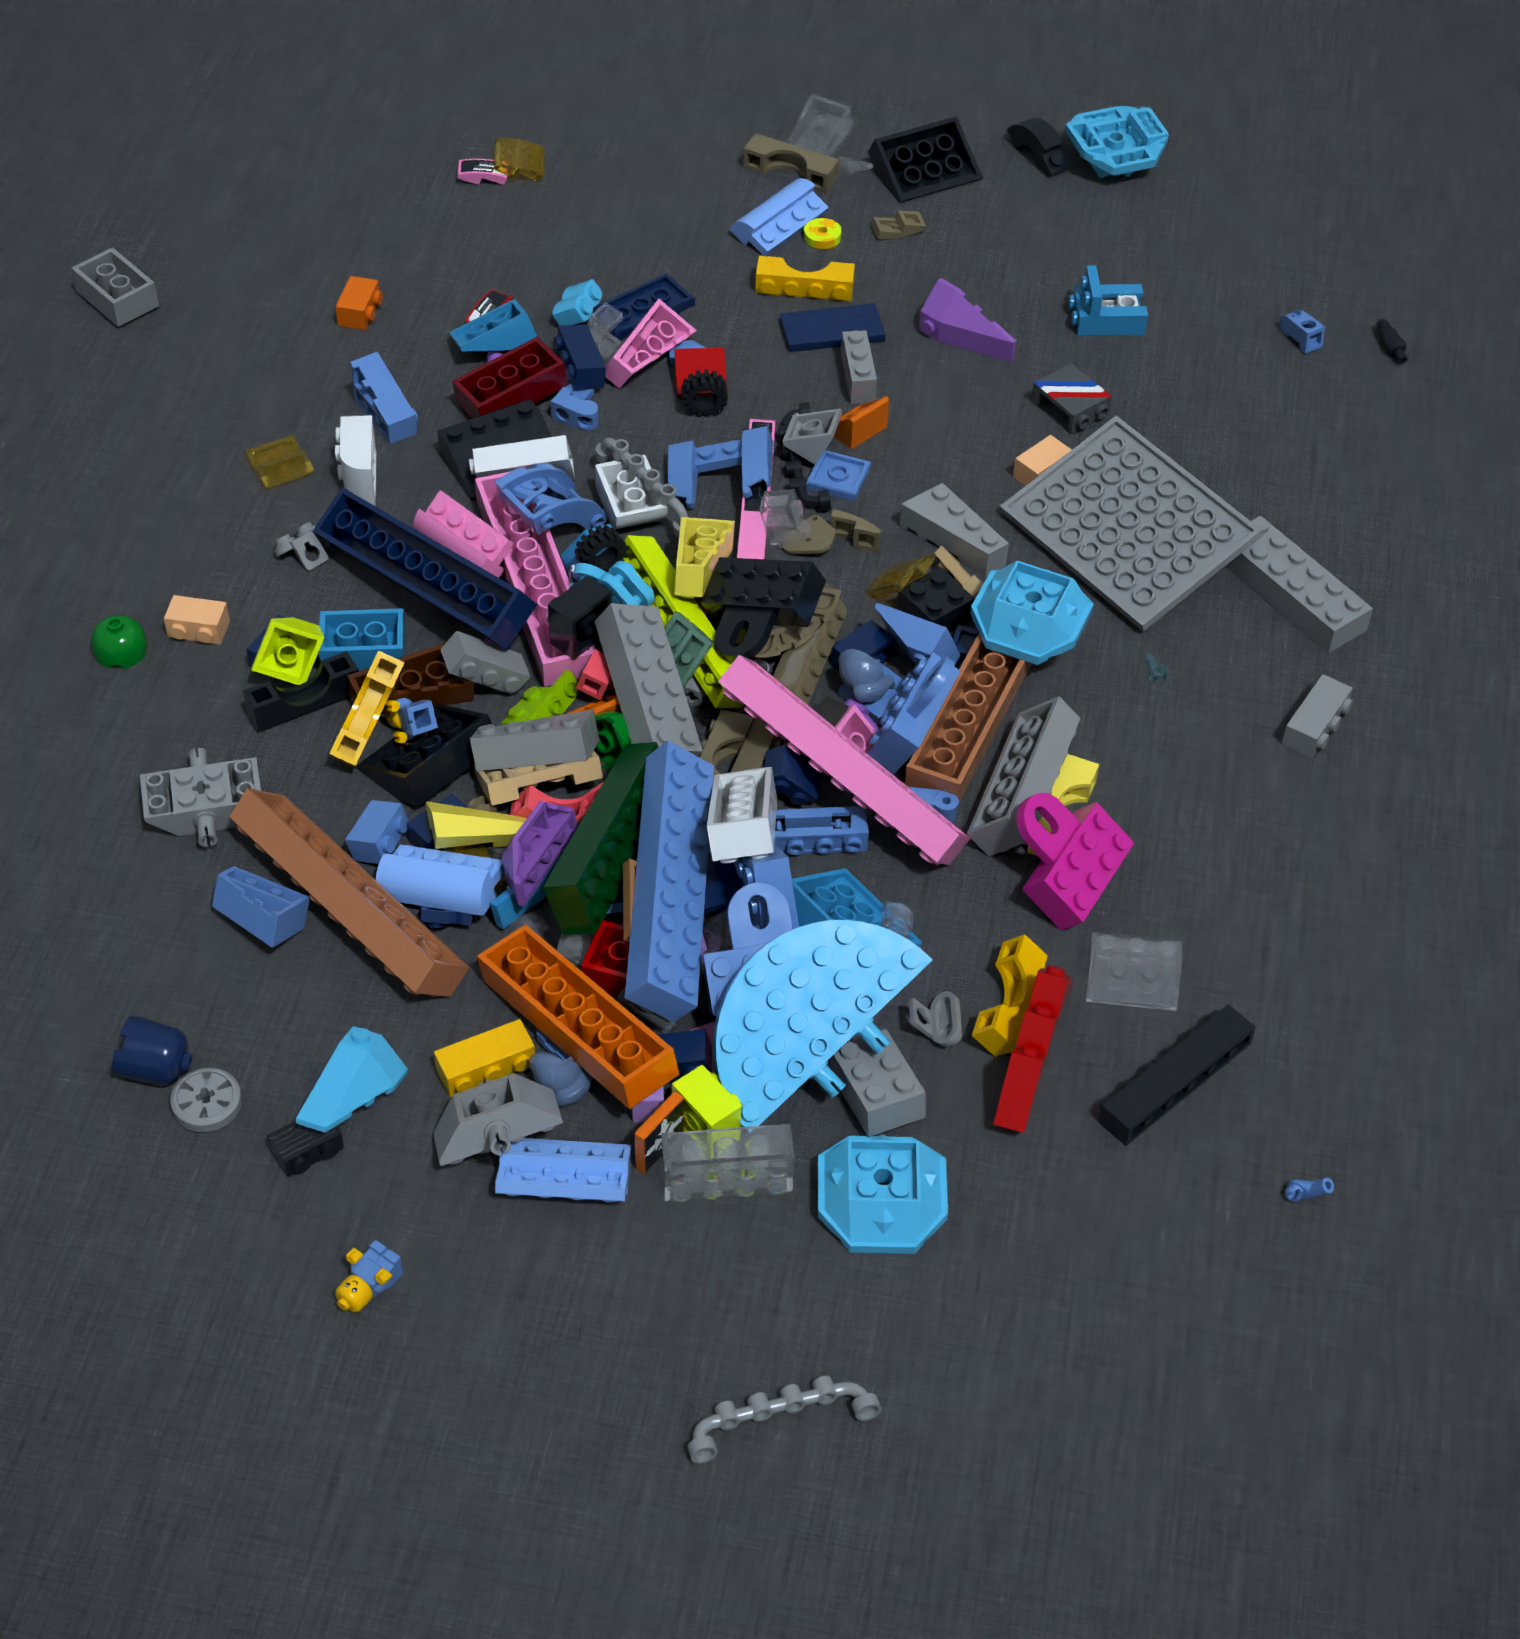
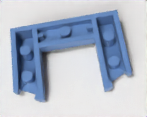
[668,426,773,508]

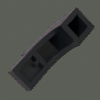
[1007,118,1070,178]

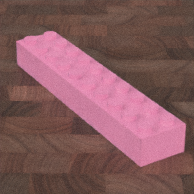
[475,468,595,687]
[718,655,971,865]

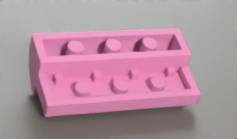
[413,490,514,578]

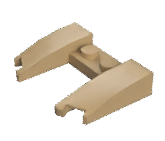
[473,750,603,806]

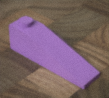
[919,278,1016,362]

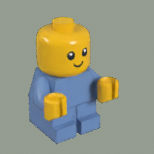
[386,698,438,743]
[335,1240,403,1313]

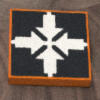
[634,1091,684,1174]

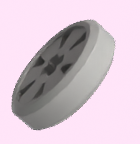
[170,1068,242,1132]

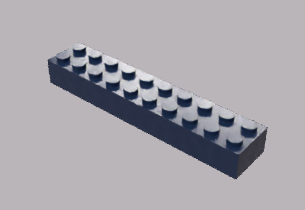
[313,487,537,651]

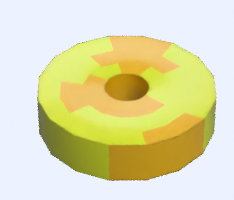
[804,218,842,249]

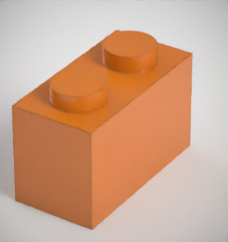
[335,276,383,330]

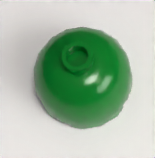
[91,615,148,669]
[594,711,631,769]

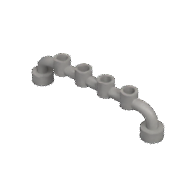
[596,437,690,538]
[688,1376,882,1464]

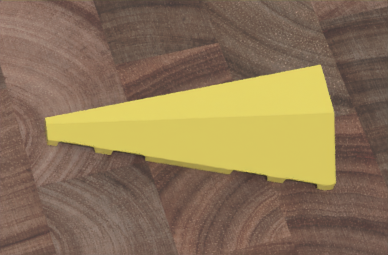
[425,801,527,849]

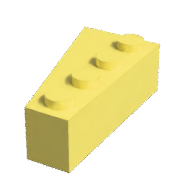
[674,517,735,598]

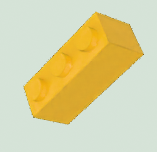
[434,1019,535,1097]

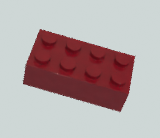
[452,337,568,419]

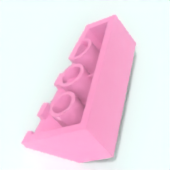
[605,299,697,389]

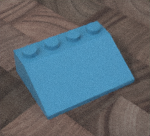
[792,868,922,947]

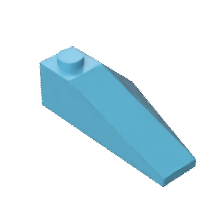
[296,1026,408,1133]

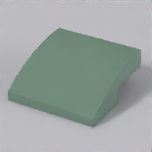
[665,611,714,689]

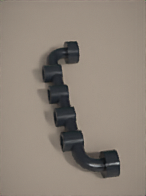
[778,402,831,511]

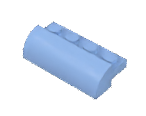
[729,178,829,256]
[376,844,505,916]
[495,1138,631,1202]

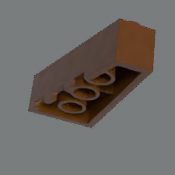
[347,642,474,713]

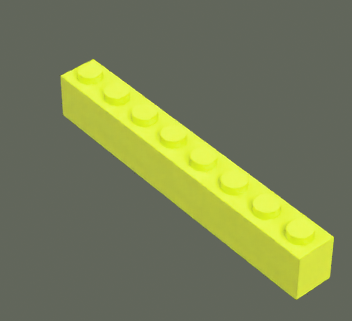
[622,535,743,708]

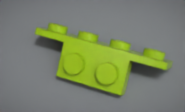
[501,670,581,725]

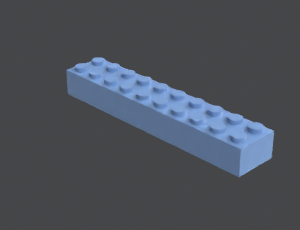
[625,740,714,1022]

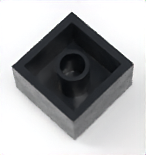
[897,567,975,633]
[548,576,612,660]

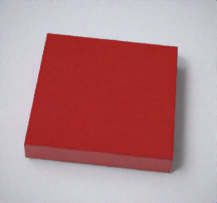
[674,347,727,398]

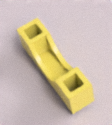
[1027,754,1100,857]

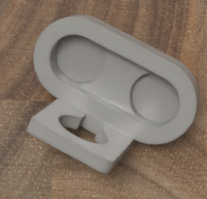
[274,521,329,571]
[909,991,962,1047]

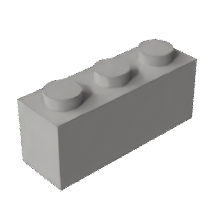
[841,330,877,404]
[440,631,530,695]
[1282,674,1353,758]

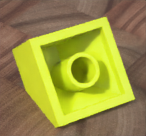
[251,617,325,685]

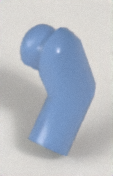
[1285,1177,1334,1202]

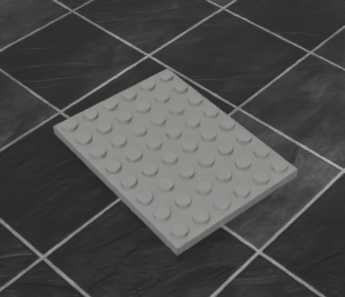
[1000,415,1262,632]

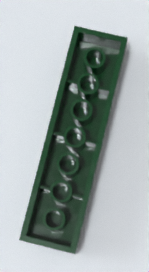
[543,742,658,935]

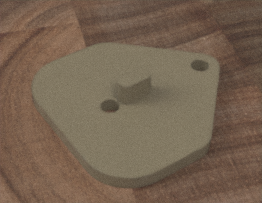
[782,515,836,554]

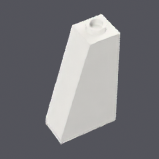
[469,435,575,480]

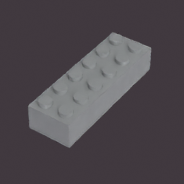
[1225,516,1373,654]
[595,603,703,756]
[967,696,1080,856]

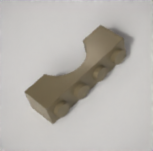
[743,133,839,194]
[700,709,754,781]

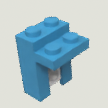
[1068,265,1148,336]

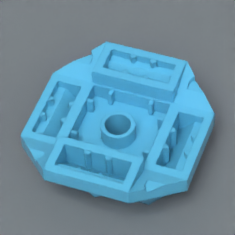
[1065,106,1169,179]
[970,561,1094,665]
[818,1134,948,1254]

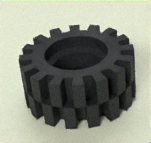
[681,369,728,417]
[574,525,628,572]

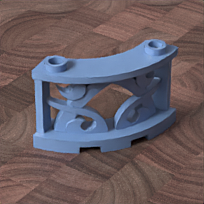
[495,463,608,534]

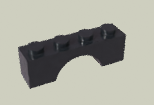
[243,651,359,732]

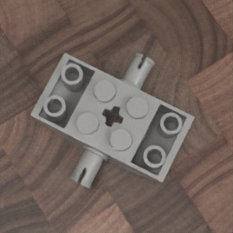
[140,748,261,847]
[433,1073,563,1166]

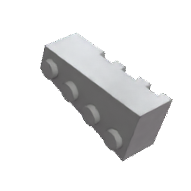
[899,483,1009,577]
[470,709,599,771]

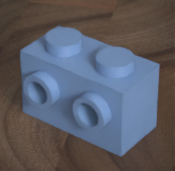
[345,800,409,864]

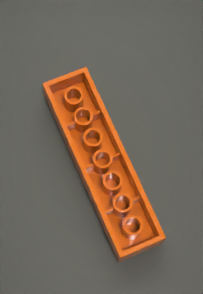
[477,924,679,1109]

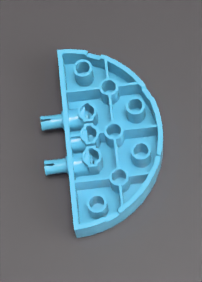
[712,920,932,1134]

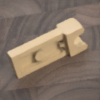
[934,546,984,598]

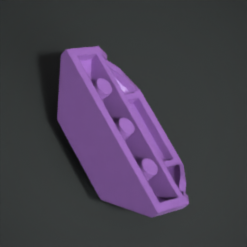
[501,801,578,906]

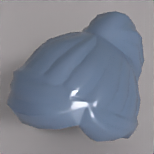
[838,649,896,703]
[529,1052,594,1107]

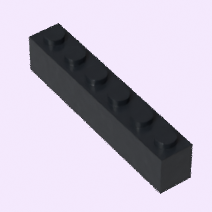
[1098,1004,1256,1146]

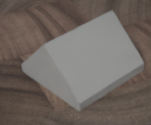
[782,408,842,464]

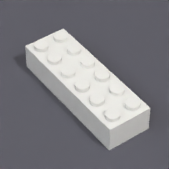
[707,767,777,863]

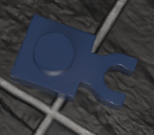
[420,906,473,928]

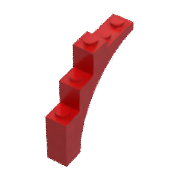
[993,965,1073,1133]

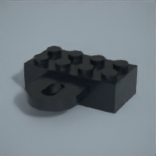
[701,557,826,662]

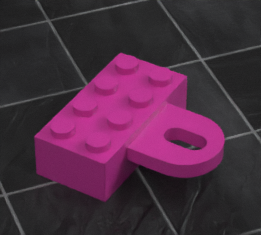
[1017,793,1134,930]

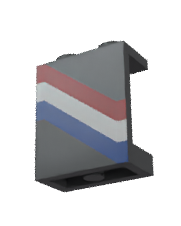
[1031,363,1112,435]

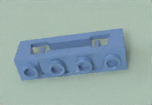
[774,806,869,855]

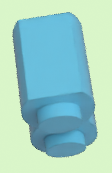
[552,279,602,326]

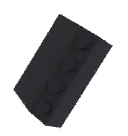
[868,116,983,203]
[437,399,552,501]
[357,704,492,806]

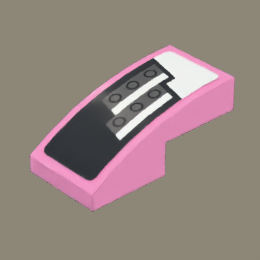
[457,159,508,185]

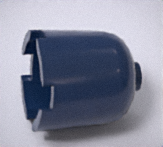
[112,1015,193,1086]

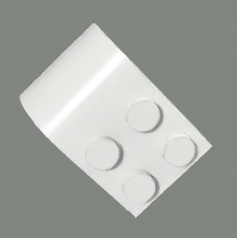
[335,415,377,506]
[595,455,667,529]

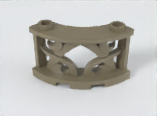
[736,584,841,658]

